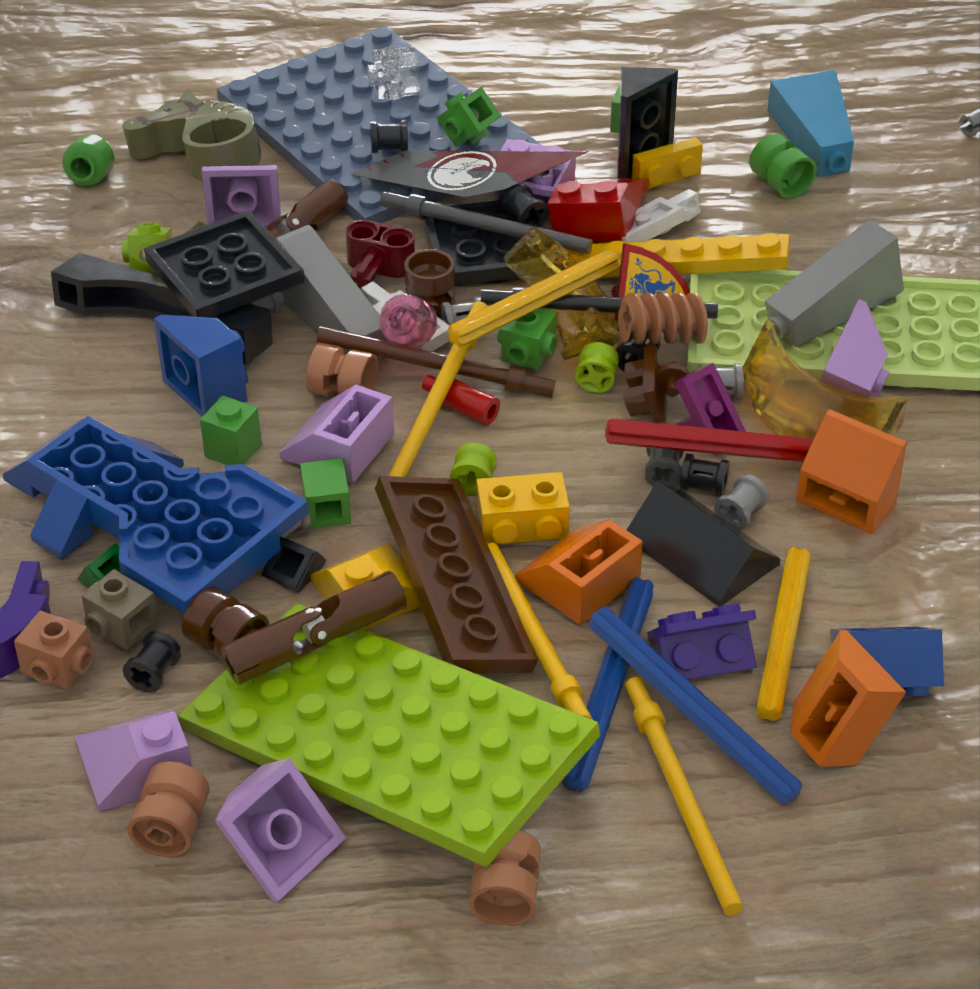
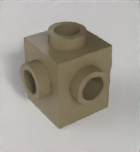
[81,569,159,651]

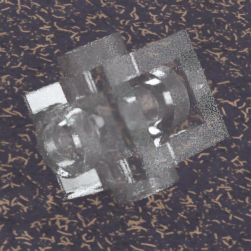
[367,46,420,99]

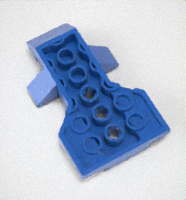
[3,416,309,613]

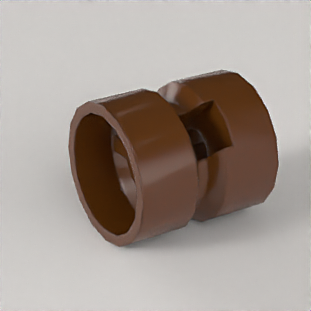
[404,249,455,320]
[181,586,269,661]

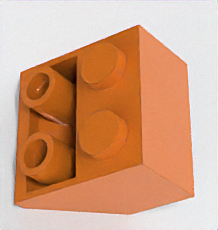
[796,409,907,534]
[515,519,643,625]
[790,630,906,767]

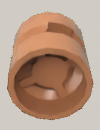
[306,342,378,398]
[127,761,210,857]
[469,830,541,926]

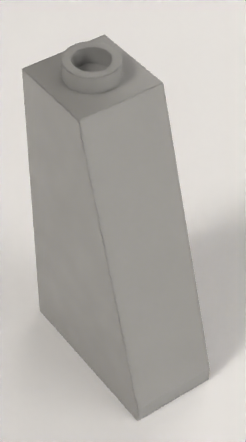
[765,219,904,347]
[276,225,389,361]

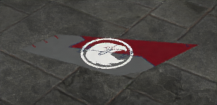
[350,151,589,197]

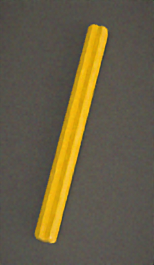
[448,249,620,347]

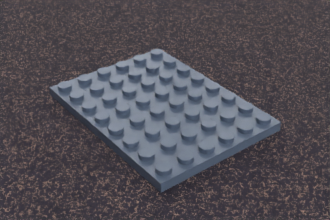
[217,26,542,223]

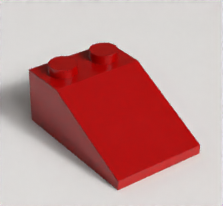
[548,178,650,242]

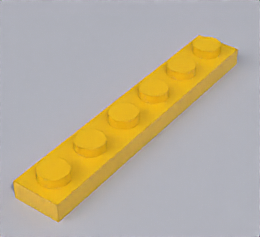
[559,233,791,278]

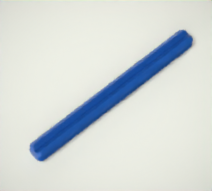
[563,577,654,791]
[589,607,802,805]

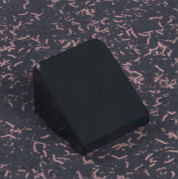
[261,536,326,593]

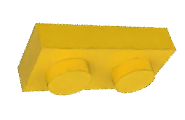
[632,137,703,189]

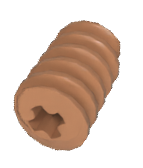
[618,293,708,344]

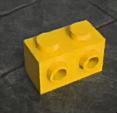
[476,472,570,545]

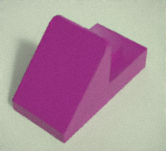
[674,363,746,455]

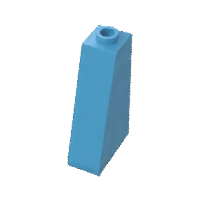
[767,69,854,177]

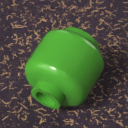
[62,134,115,186]

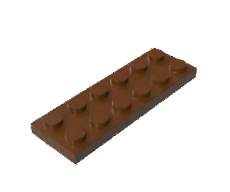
[375,476,538,673]

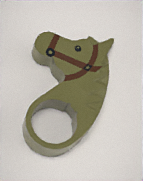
[122,91,261,180]

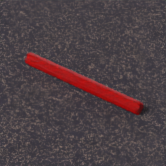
[605,419,814,462]

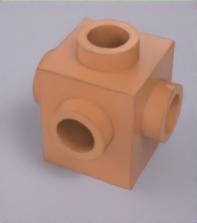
[14,610,94,690]

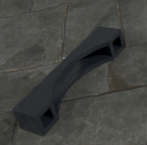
[51,253,273,365]

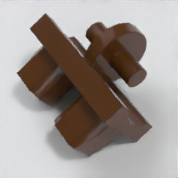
[623,344,690,423]

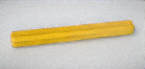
[756,547,811,722]

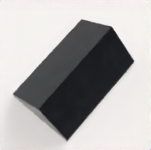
[617,67,678,178]
[627,480,781,607]

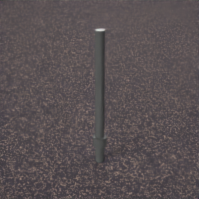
[380,191,593,254]

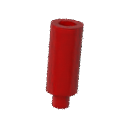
[422,375,500,425]

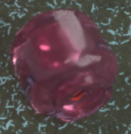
[379,294,437,348]

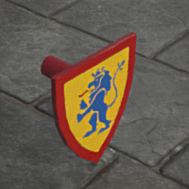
[611,243,690,321]

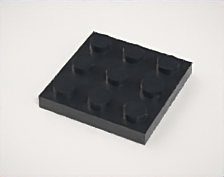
[422,200,552,286]
[144,210,305,318]

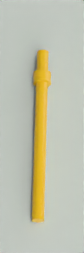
[388,301,488,477]
[488,543,593,720]
[625,677,743,916]

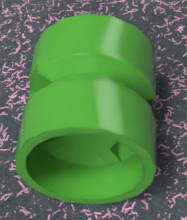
[749,133,817,199]

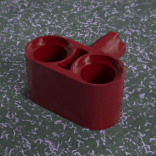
[345,220,415,288]

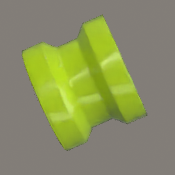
[575,342,619,393]
[450,442,497,496]

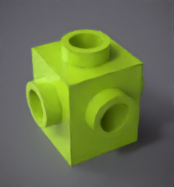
[122,222,172,276]

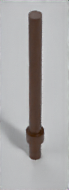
[316,326,556,396]

